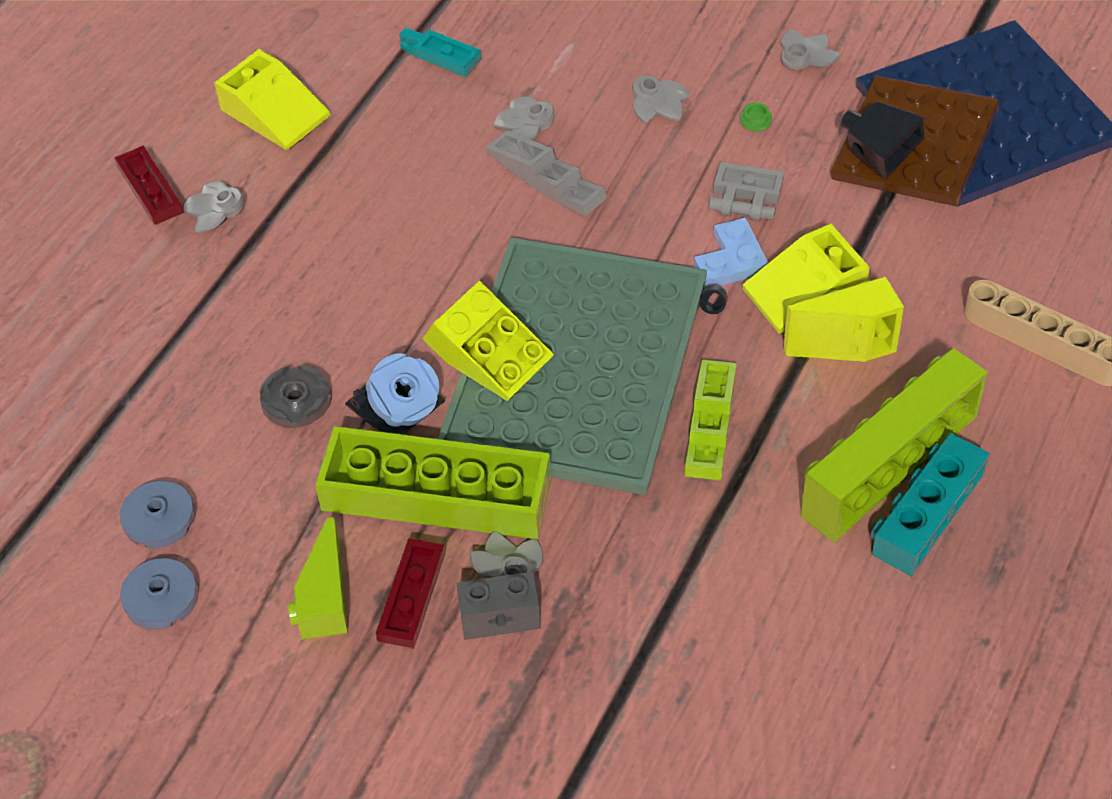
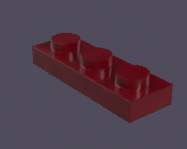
[114,146,184,225]
[375,538,446,649]

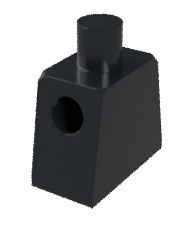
[841,102,925,179]

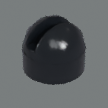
[699,284,728,314]

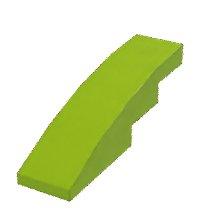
[685,360,737,480]

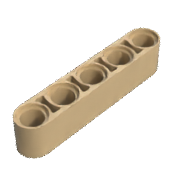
[964,280,1112,386]

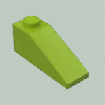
[288,517,348,640]

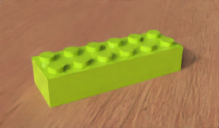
[801,348,988,543]
[315,426,552,539]

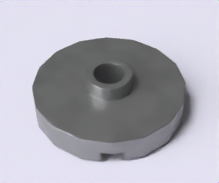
[259,365,331,428]

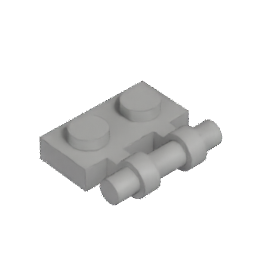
[709,162,785,221]

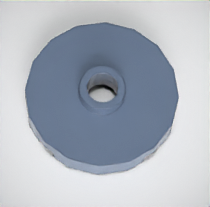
[119,480,195,548]
[120,559,198,629]

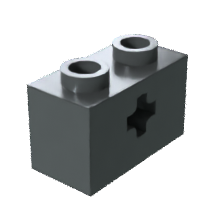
[456,572,541,640]

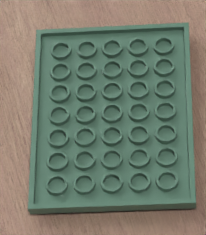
[437,237,707,495]

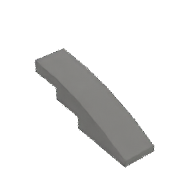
[486,130,607,217]

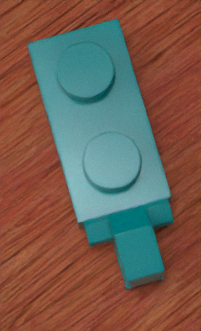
[399,27,481,77]

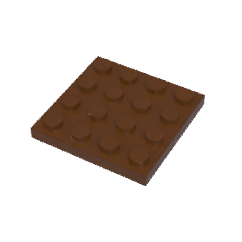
[831,75,999,206]

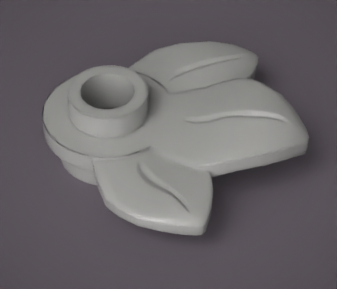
[781,29,839,70]
[632,75,690,123]
[493,97,555,140]
[182,181,243,234]
[470,531,543,578]

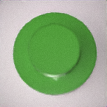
[740,102,772,132]

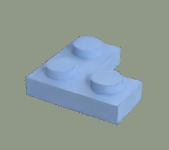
[694,218,768,288]

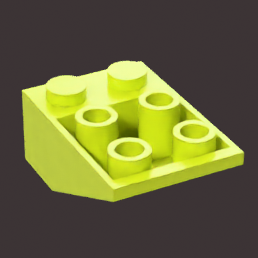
[214,49,330,151]
[742,224,870,334]
[783,277,904,362]
[422,280,554,401]

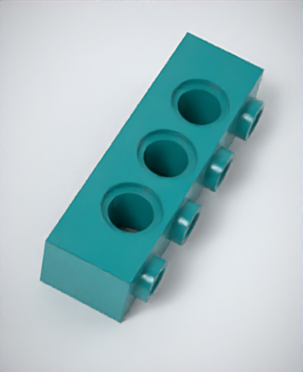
[871,433,990,577]

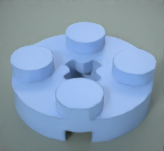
[366,353,439,427]

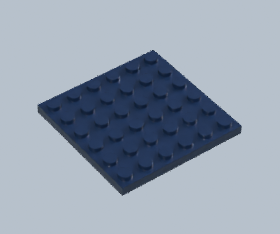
[856,20,1112,207]

